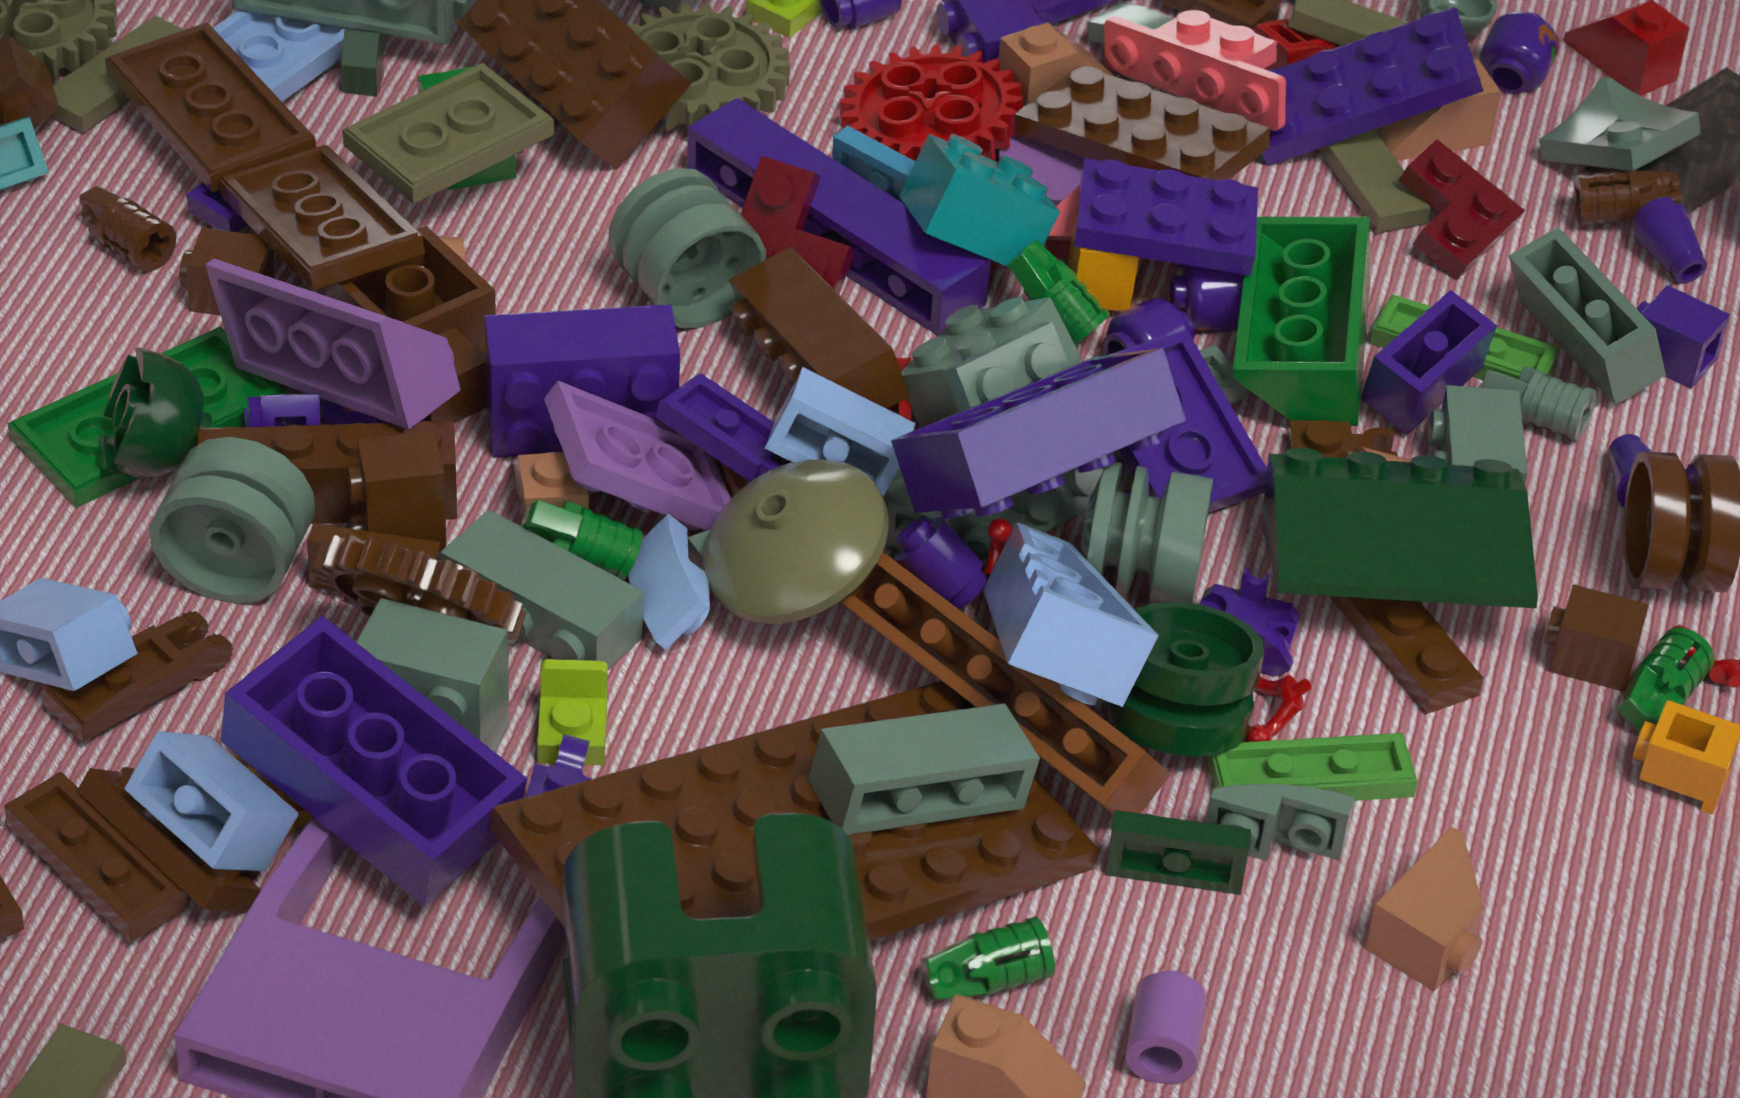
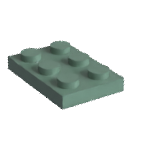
[943,321,1103,533]

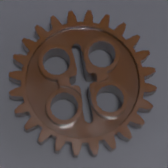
[311,534,527,647]

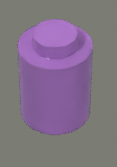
[1126,970,1207,1084]

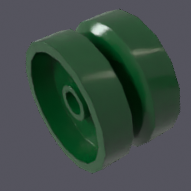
[1107,601,1264,757]

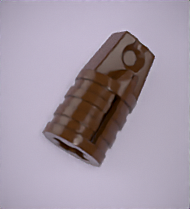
[1574,170,1682,226]
[79,186,177,272]

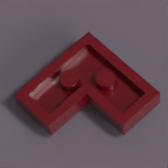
[1399,139,1525,280]
[741,155,855,295]

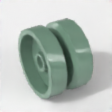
[149,437,315,604]

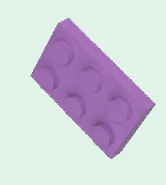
[544,381,731,531]

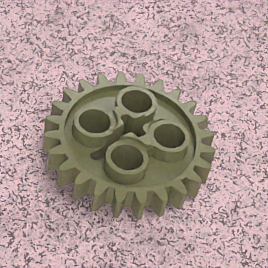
[0,0,118,81]
[626,3,790,131]

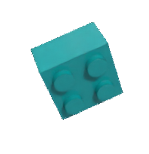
[899,134,1060,266]

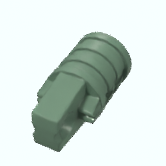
[1481,366,1596,441]

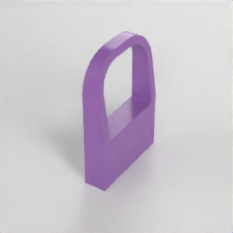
[174,817,566,1098]

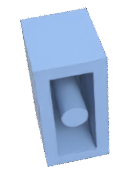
[765,367,916,497]
[0,578,137,691]
[124,731,299,871]

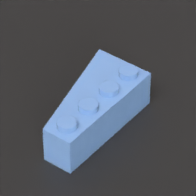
[983,522,1159,707]

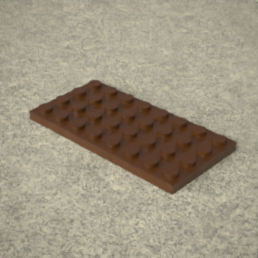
[489,681,1099,941]

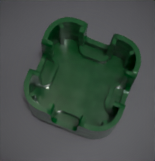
[562,813,877,1098]

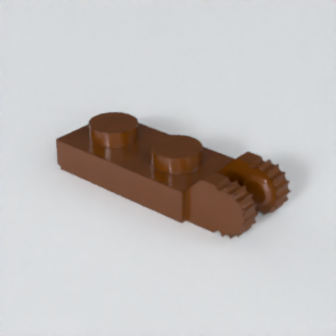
[42,611,234,742]

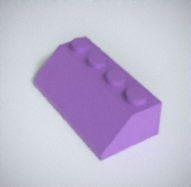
[205,259,461,430]

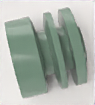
[609,168,766,328]
[1080,462,1214,603]

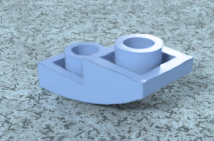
[628,514,710,650]

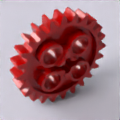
[839,44,1023,162]

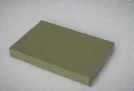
[342,63,554,204]

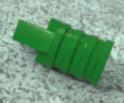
[1008,240,1110,345]
[520,500,642,581]
[1617,627,1715,732]
[921,916,1055,1000]

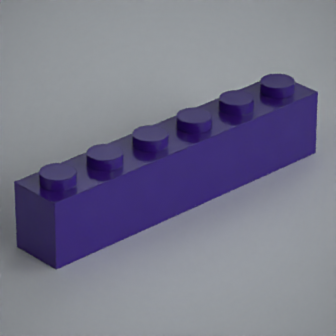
[687,98,991,336]

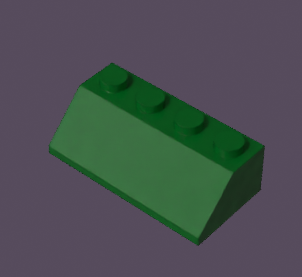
[1233,217,1371,426]

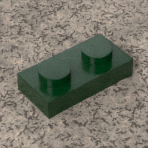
[1105,810,1251,895]

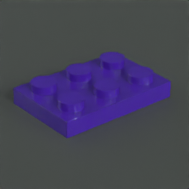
[1074,158,1258,276]
[1110,329,1267,513]

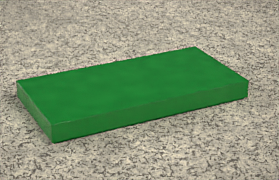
[8,326,288,508]

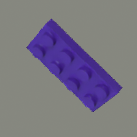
[1262,6,1484,166]

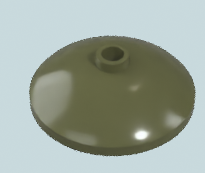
[703,459,889,624]

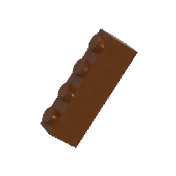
[729,247,910,409]
[198,421,457,524]

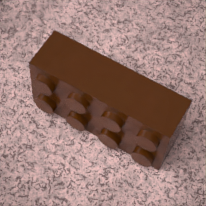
[457,0,692,170]

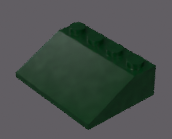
[1261,448,1538,609]

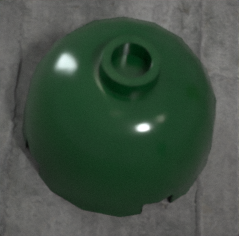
[99,347,212,478]

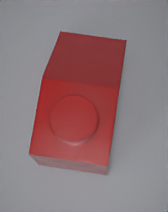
[1563,0,1690,96]

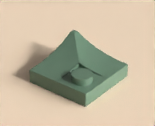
[1539,77,1701,170]

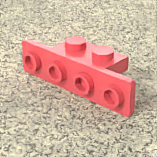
[1104,10,1286,131]

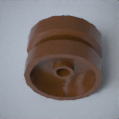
[1623,451,1740,593]

